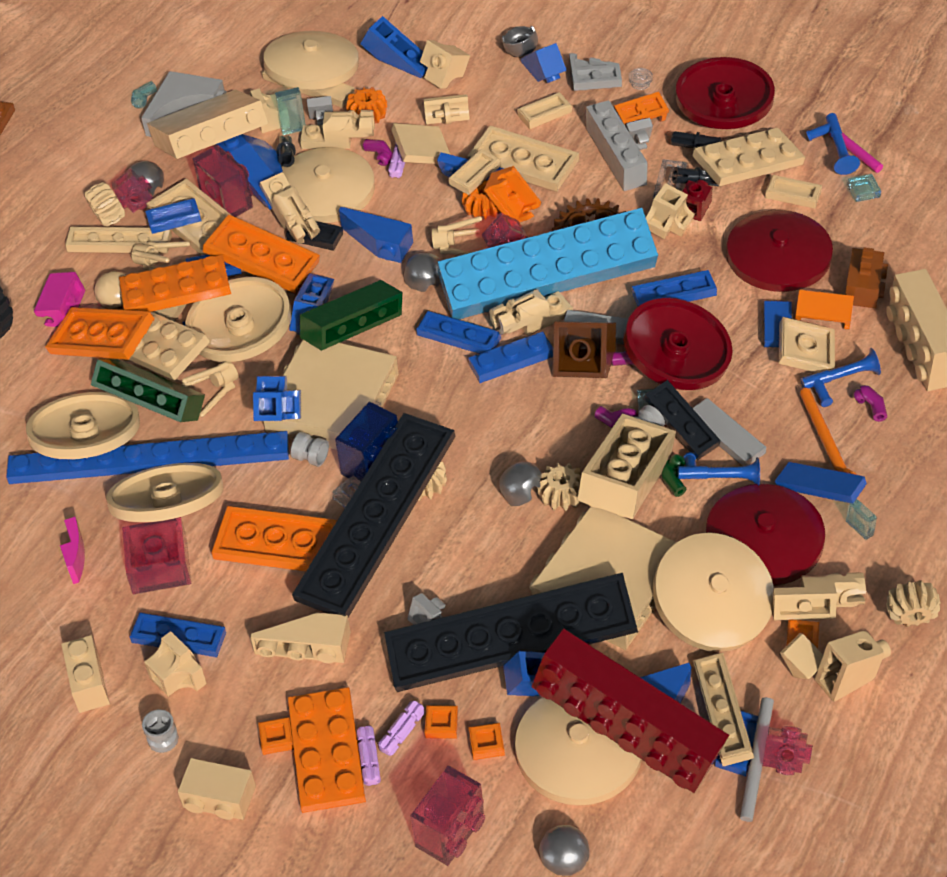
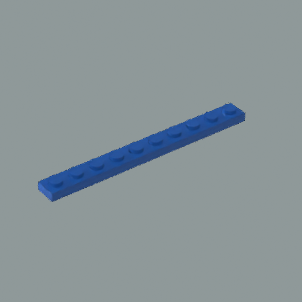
[6,431,289,484]

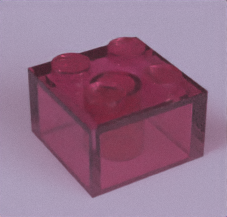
[193,144,253,217]
[122,517,192,594]
[410,765,485,866]

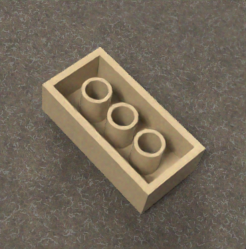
[886,269,947,391]
[577,414,676,520]

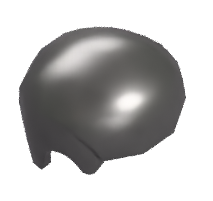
[502,26,538,57]
[126,161,164,197]
[404,253,441,292]
[499,462,542,506]
[539,825,590,876]

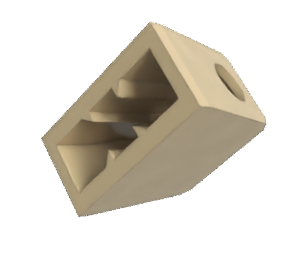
[815,631,891,702]

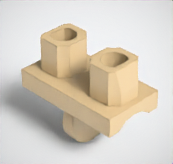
[424,94,470,124]

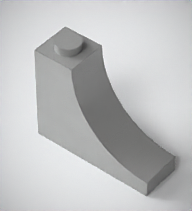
[142,71,227,137]

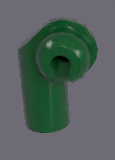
[661,454,687,497]

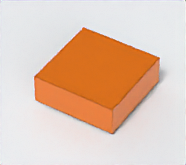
[786,619,820,649]
[425,705,458,739]
[258,717,294,755]
[469,723,505,760]

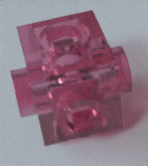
[111,168,153,213]
[481,213,528,249]
[762,726,813,775]

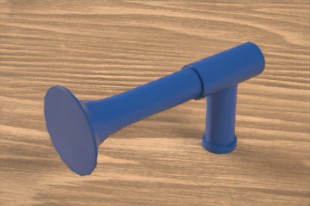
[806,113,860,175]
[801,348,881,407]
[678,452,760,486]

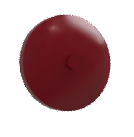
[676,57,775,129]
[727,210,833,292]
[623,298,733,390]
[706,484,825,586]

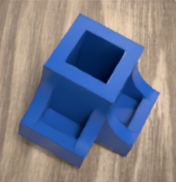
[253,376,301,421]

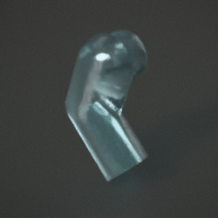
[131,81,157,109]

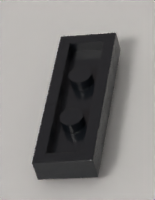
[645,380,721,461]

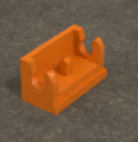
[614,92,669,127]
[484,166,542,226]
[795,290,854,330]

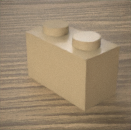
[61,635,110,713]
[178,758,256,820]

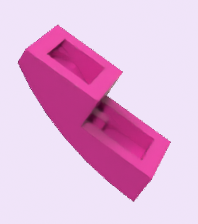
[60,517,85,584]

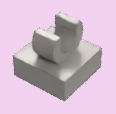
[307,96,333,125]
[626,118,653,150]
[407,593,446,625]

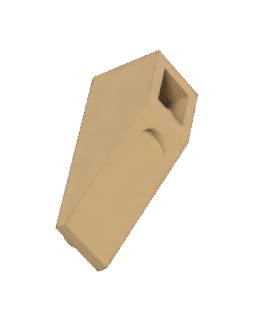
[250,613,351,663]

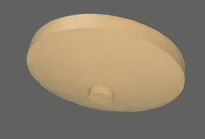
[264,31,359,90]
[282,147,375,223]
[185,277,292,362]
[26,392,140,459]
[106,463,224,522]
[653,533,774,652]
[515,697,642,805]

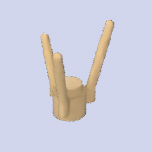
[432,216,482,256]
[132,241,190,270]
[181,362,238,417]

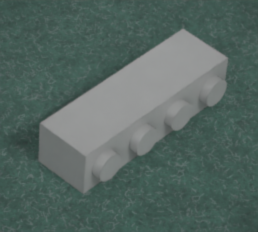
[586,100,648,191]

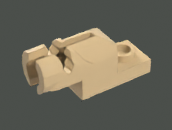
[300,110,375,149]
[260,172,320,244]
[489,289,573,336]
[773,572,866,620]

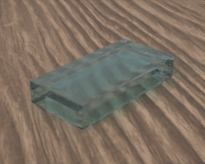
[275,87,306,135]

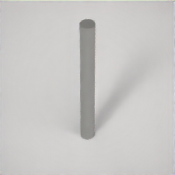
[740,697,774,822]

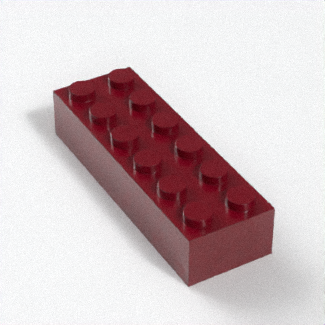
[532,629,729,793]

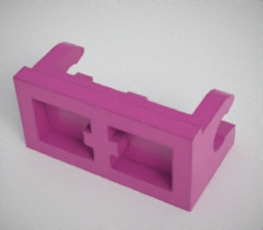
[34,272,85,327]

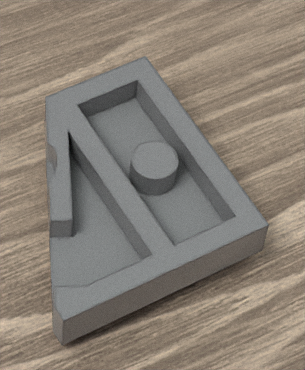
[569,53,622,91]

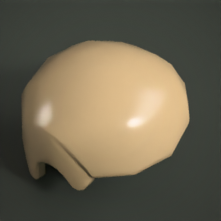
[94,271,126,309]

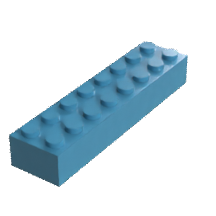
[438,208,658,320]

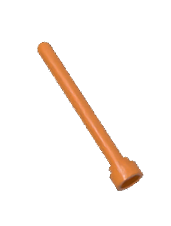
[800,387,856,475]

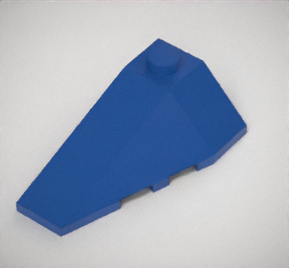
[216,134,283,210]

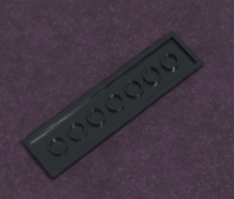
[292,413,456,618]
[384,572,638,692]

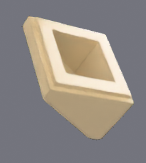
[780,633,823,679]

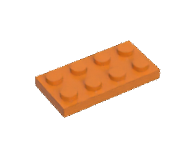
[203,214,320,293]
[119,254,231,312]
[45,307,155,360]
[212,506,337,571]
[288,687,366,813]

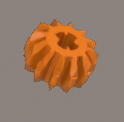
[346,87,388,123]
[462,180,500,220]

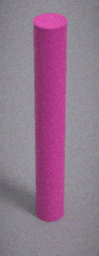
[828,132,883,173]

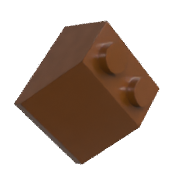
[553,321,616,378]

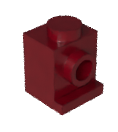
[682,180,713,221]

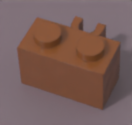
[845,247,888,309]

